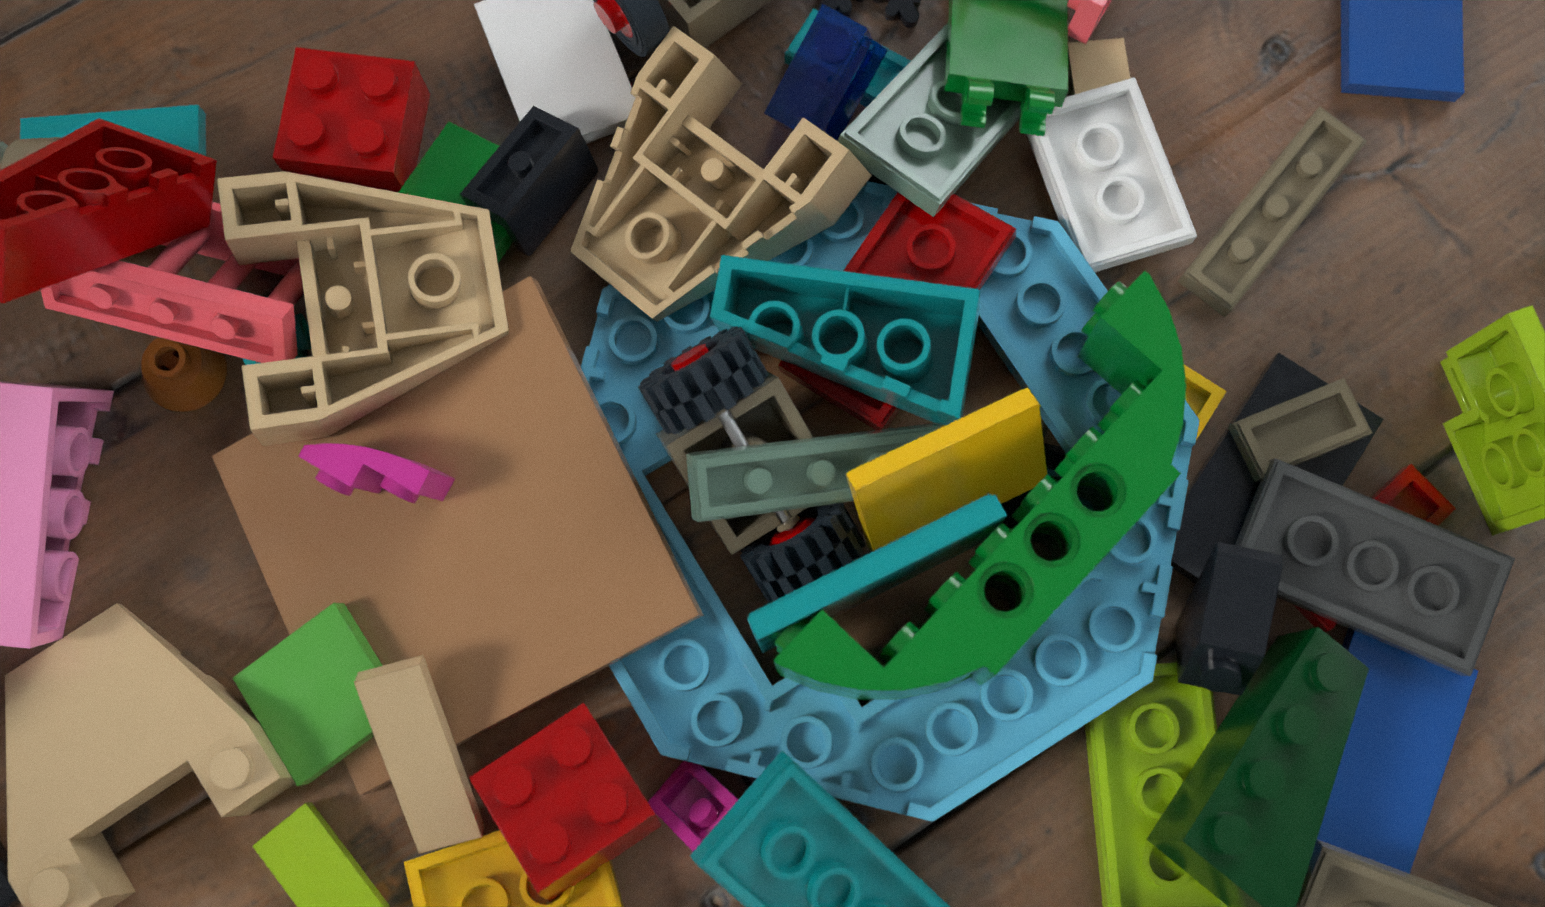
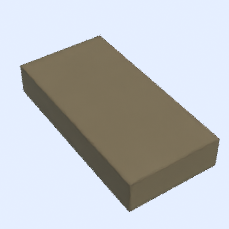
[1227,378,1372,482]

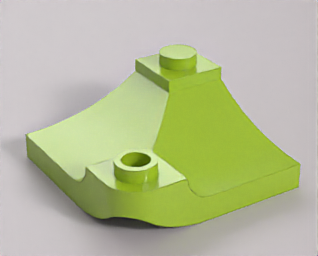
[1440,305,1545,536]

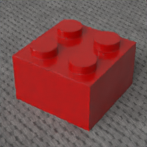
[272,47,430,192]
[469,703,661,902]

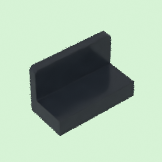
[460,106,598,256]

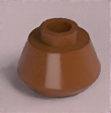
[141,337,227,412]

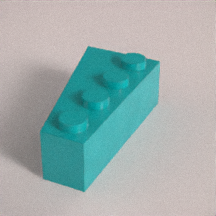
[710,255,980,426]

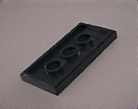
[1171,353,1384,584]

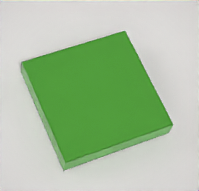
[233,603,383,787]

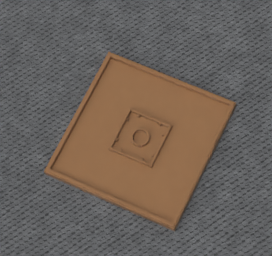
[212,276,704,796]

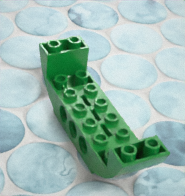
[773,271,1186,700]

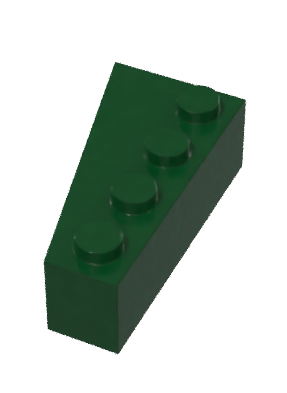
[1146,627,1369,907]

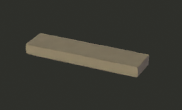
[1178,106,1367,317]

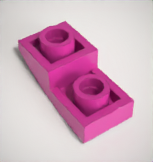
[298,443,455,504]

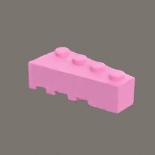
[0,381,114,649]

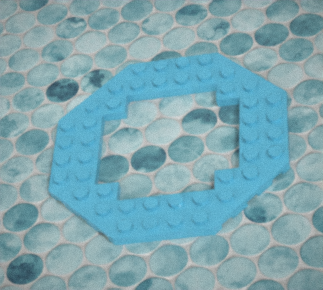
[581,181,1200,822]

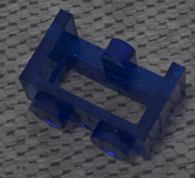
[764,4,888,141]

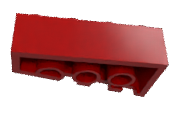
[0,118,217,304]

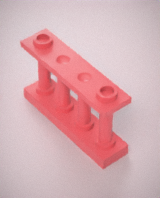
[41,202,304,363]

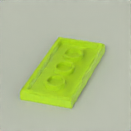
[1085,663,1228,907]

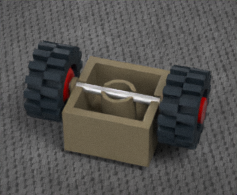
[638,326,866,602]

